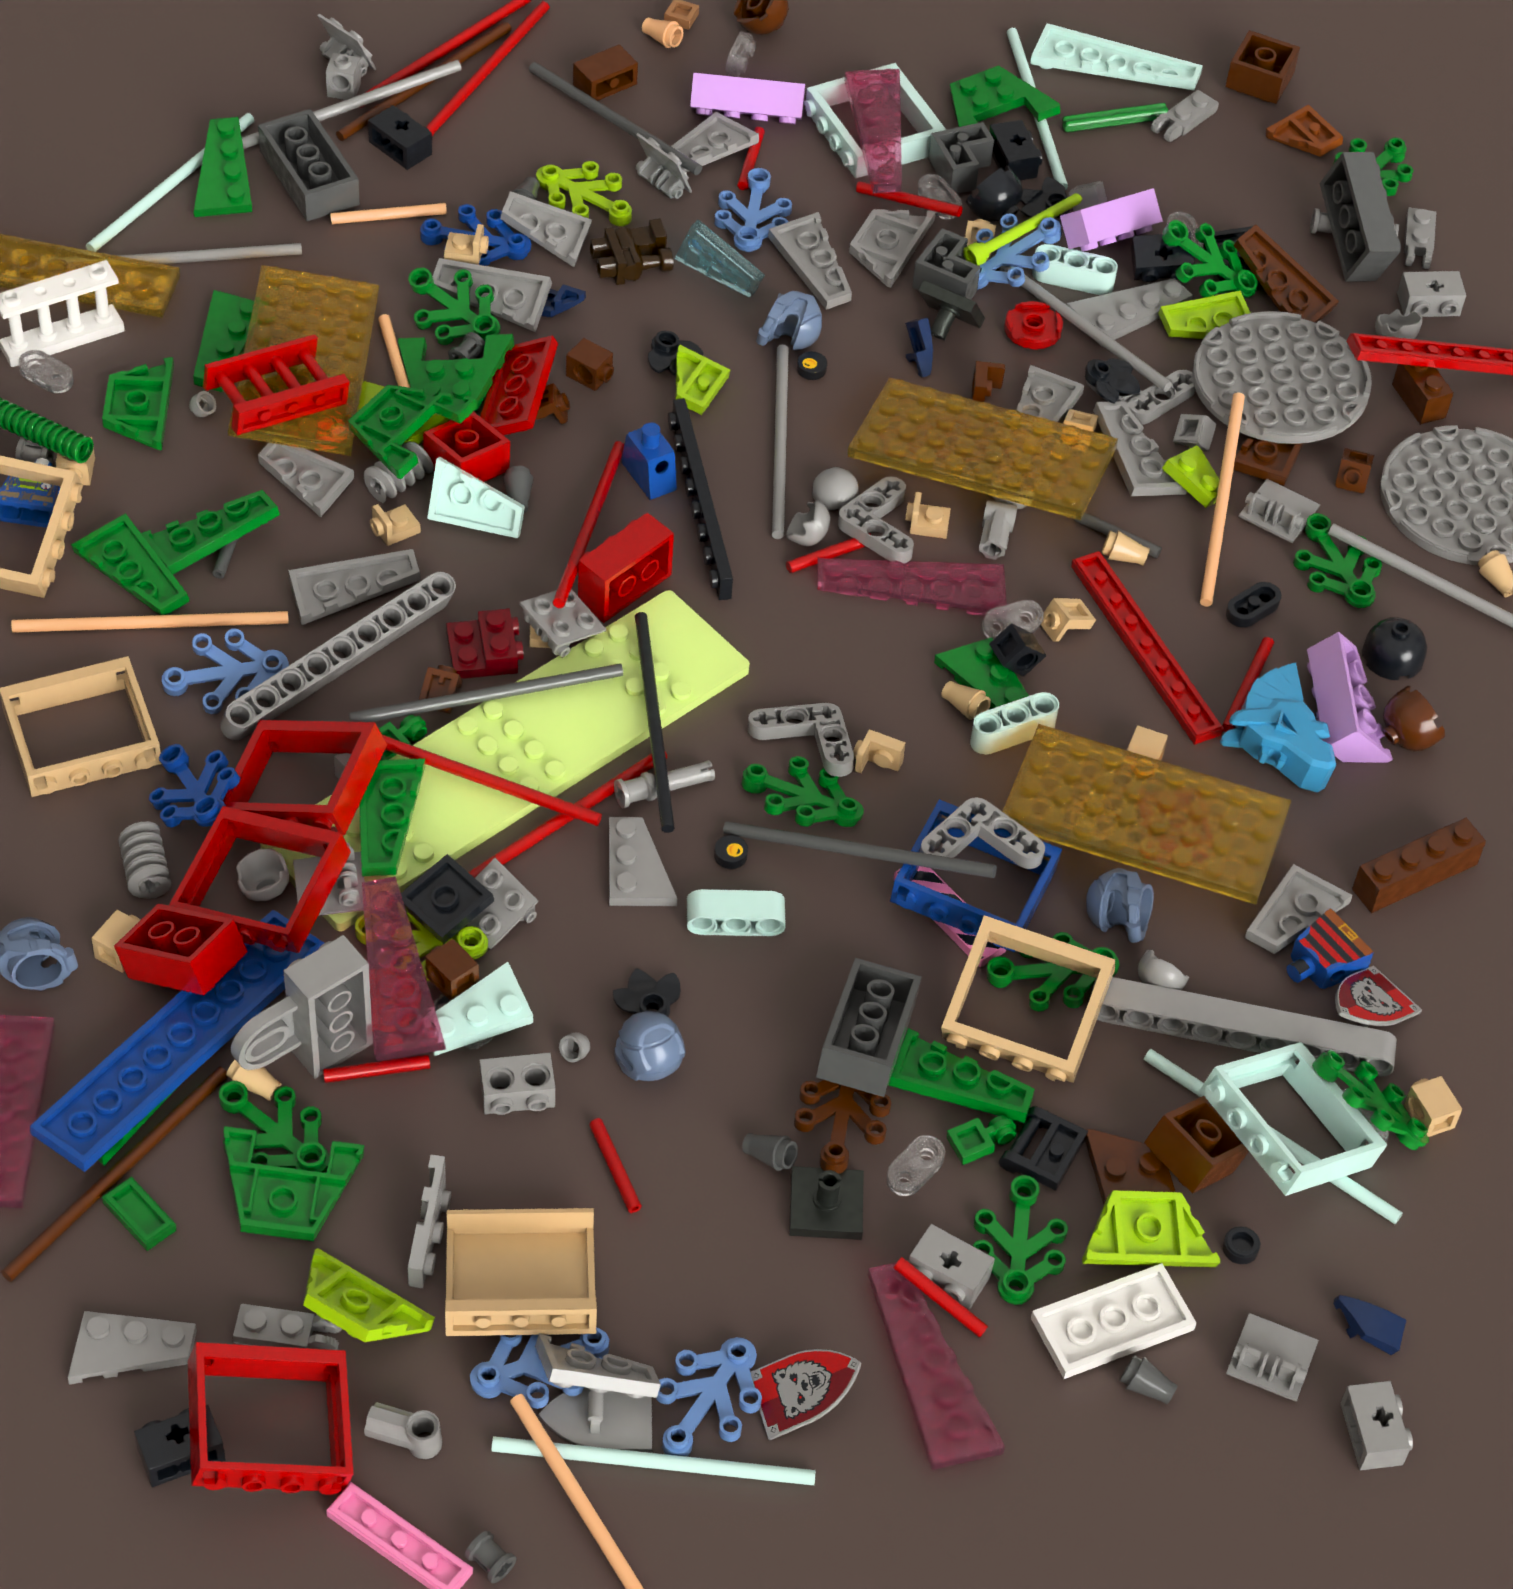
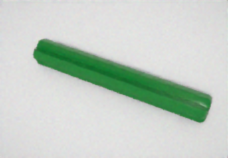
[1062,103,1168,133]

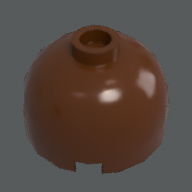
[734,0,789,35]
[1383,686,1445,751]

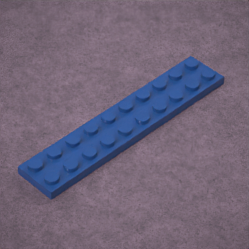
[30,910,324,1172]

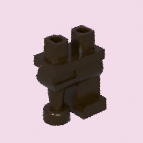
[590,218,674,285]

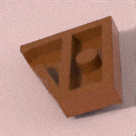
[1266,104,1343,157]

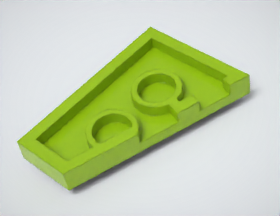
[1158,291,1251,339]

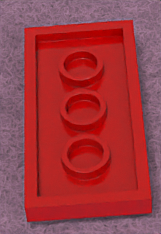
[480,335,558,435]

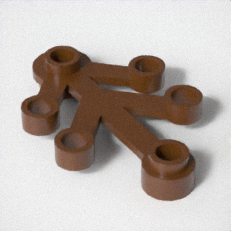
[794,1080,891,1174]

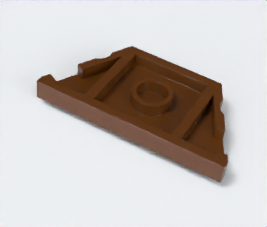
[1085,1129,1176,1205]

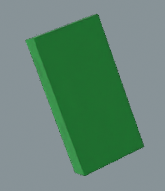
[102,1176,177,1251]

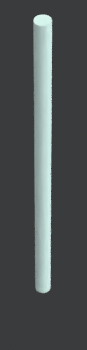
[1007,28,1068,190]
[86,113,255,254]
[1144,1049,1403,1224]
[492,1436,816,1485]

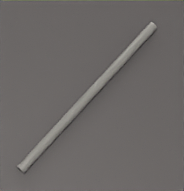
[242,60,461,149]
[50,243,302,272]
[992,254,1172,392]
[772,345,789,539]
[1328,523,1513,628]

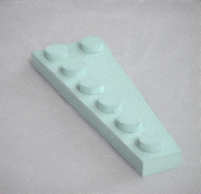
[1030,23,1203,90]

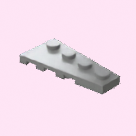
[768,212,852,310]
[432,258,552,332]

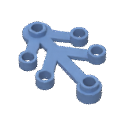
[714,168,792,252]
[976,213,1062,289]
[162,629,289,714]
[470,1327,609,1409]
[656,1337,762,1456]

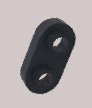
[1226,582,1282,627]

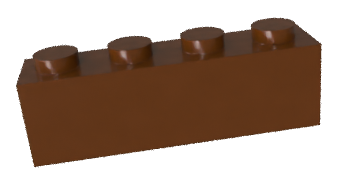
[1352,817,1486,913]

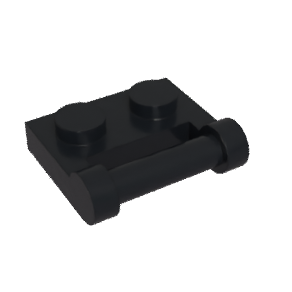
[999,1106,1088,1191]

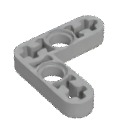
[1086,370,1195,425]
[838,477,914,564]
[748,703,854,777]
[919,797,1045,869]

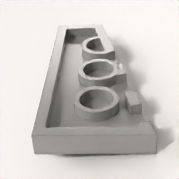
[1067,278,1193,347]
[1005,365,1084,467]
[1093,401,1187,496]
[288,549,420,625]

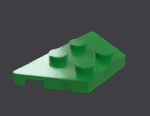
[102,357,174,450]

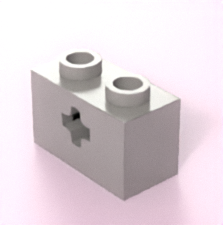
[1397,271,1466,317]
[909,1224,995,1309]
[1340,1381,1413,1471]

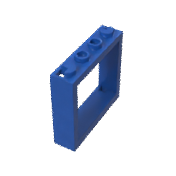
[890,799,1062,953]

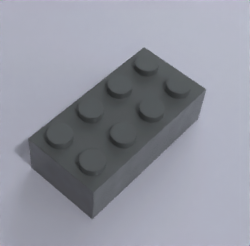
[258,109,360,221]
[1319,152,1401,282]
[816,958,922,1097]

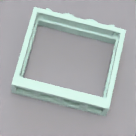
[803,63,946,178]
[1200,1042,1387,1196]

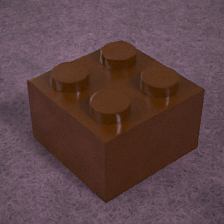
[1225,30,1300,104]
[1144,1096,1249,1194]

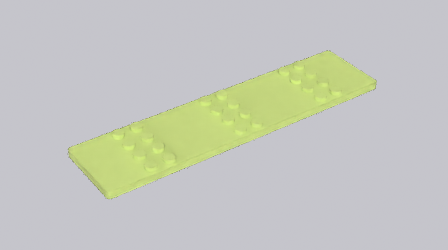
[260,590,750,931]

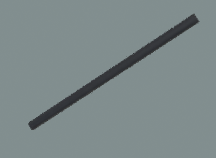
[635,612,675,833]

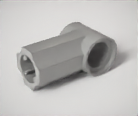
[979,500,1018,560]
[364,1402,442,1459]

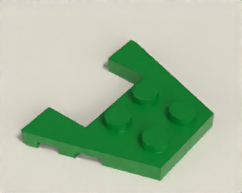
[950,65,1060,127]
[398,334,515,411]
[348,384,478,480]
[223,1126,365,1241]

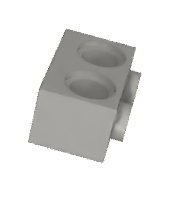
[480,1053,555,1115]

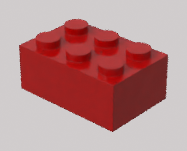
[578,512,674,623]
[114,904,248,995]

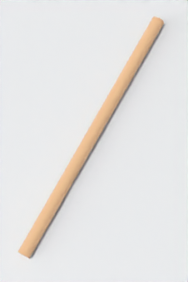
[1200,392,1245,607]
[11,611,289,633]
[510,1394,644,1589]

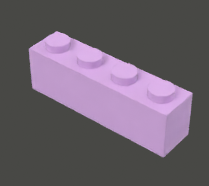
[690,73,805,124]
[1060,188,1163,252]
[1307,632,1393,763]

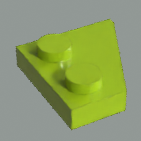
[675,345,730,415]
[1162,445,1219,508]

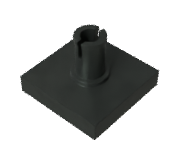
[918,280,985,340]
[789,1166,864,1240]

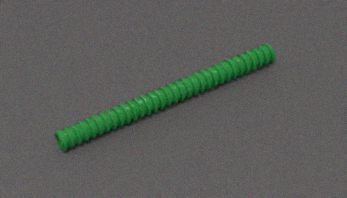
[0,397,94,463]

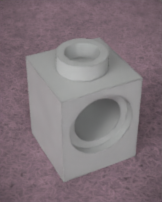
[326,53,361,100]

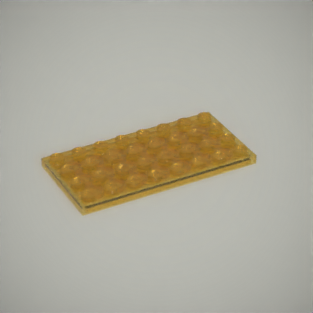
[228,265,379,456]
[848,377,1118,520]
[1002,724,1291,905]

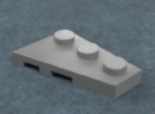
[671,112,759,173]
[500,191,592,267]
[258,436,354,517]
[609,817,677,906]
[1245,864,1353,954]
[408,1154,451,1288]
[68,1311,197,1385]
[535,1333,661,1399]

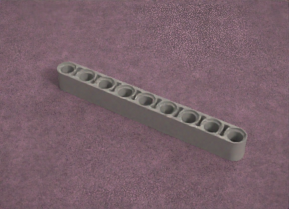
[220,572,456,740]
[1092,977,1397,1077]

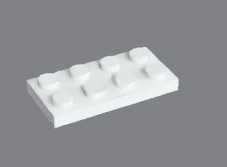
[1031,1263,1196,1379]

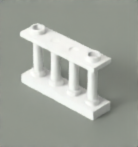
[0,260,125,367]

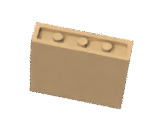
[445,1208,597,1336]

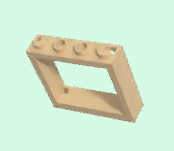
[0,456,83,598]
[0,656,161,797]
[941,915,1115,1083]

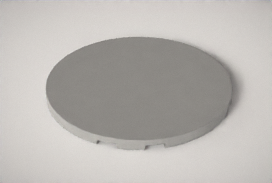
[1192,311,1372,444]
[1380,425,1513,565]

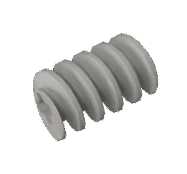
[364,441,434,503]
[118,821,171,899]

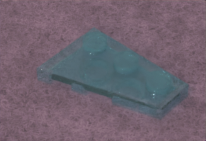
[674,220,765,298]

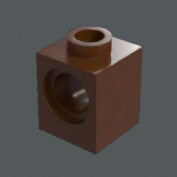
[566,338,614,391]
[425,939,480,1001]

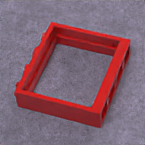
[223,720,387,835]
[169,806,351,953]
[187,1342,354,1495]

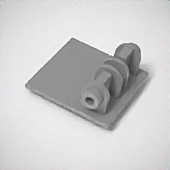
[317,14,376,77]
[635,133,692,199]
[1238,479,1320,543]
[519,589,607,657]
[293,842,368,916]
[467,858,539,950]
[1226,1313,1319,1402]

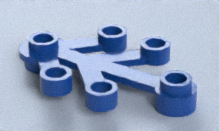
[420,204,531,266]
[149,744,240,827]

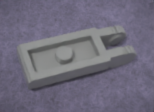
[1151,90,1219,142]
[1403,207,1436,269]
[233,1304,342,1350]

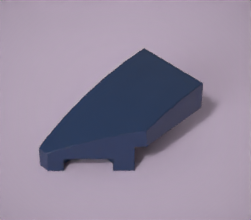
[541,284,586,317]
[905,318,933,378]
[1333,1295,1406,1355]

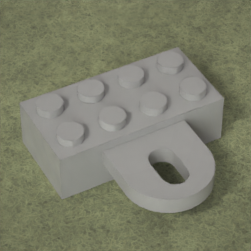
[231,935,373,1079]

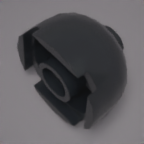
[966,166,1023,221]
[1362,617,1427,680]

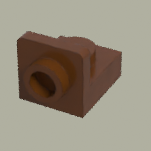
[971,361,1005,409]
[536,383,570,424]
[1335,448,1374,493]
[419,665,463,714]

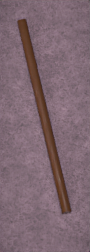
[336,22,512,141]
[1,1066,228,1282]

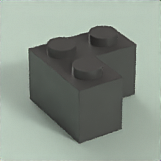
[928,122,994,195]
[912,228,980,300]

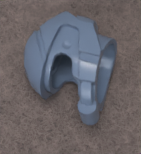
[756,290,822,350]
[1086,868,1154,943]
[0,917,78,991]
[614,1011,686,1081]

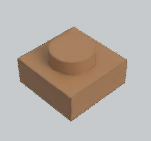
[664,0,699,30]

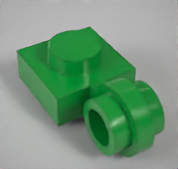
[379,715,427,760]
[947,1115,1016,1165]

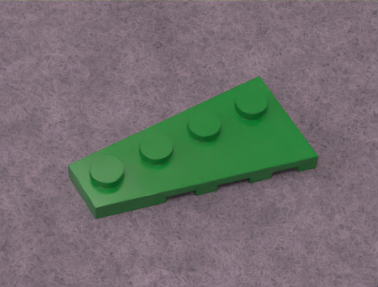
[194,117,252,217]
[71,513,190,615]

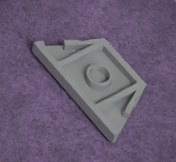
[849,209,936,288]

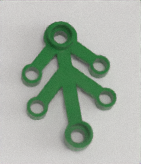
[1333,137,1414,196]
[1162,220,1258,298]
[408,267,501,345]
[1293,513,1382,608]
[741,756,864,827]
[987,932,1119,1012]
[1312,1050,1429,1150]
[219,1081,330,1173]
[973,1175,1068,1305]

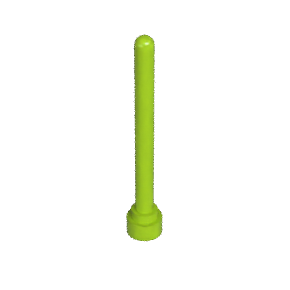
[963,193,1082,266]

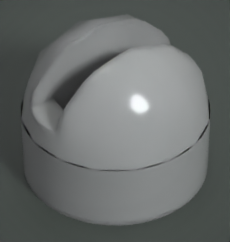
[189,391,216,417]
[559,1032,590,1063]

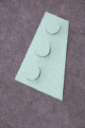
[427,457,525,538]
[422,962,533,1056]

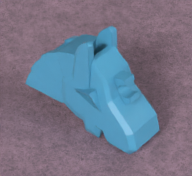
[1220,662,1336,793]

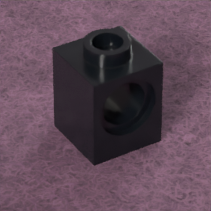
[989,623,1046,676]

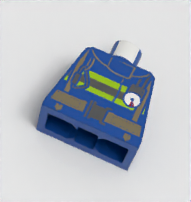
[0,458,61,528]

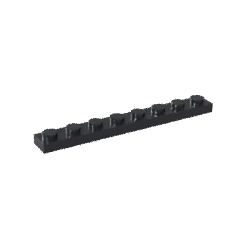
[668,398,733,600]

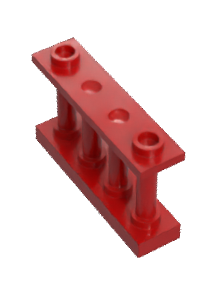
[203,334,350,435]

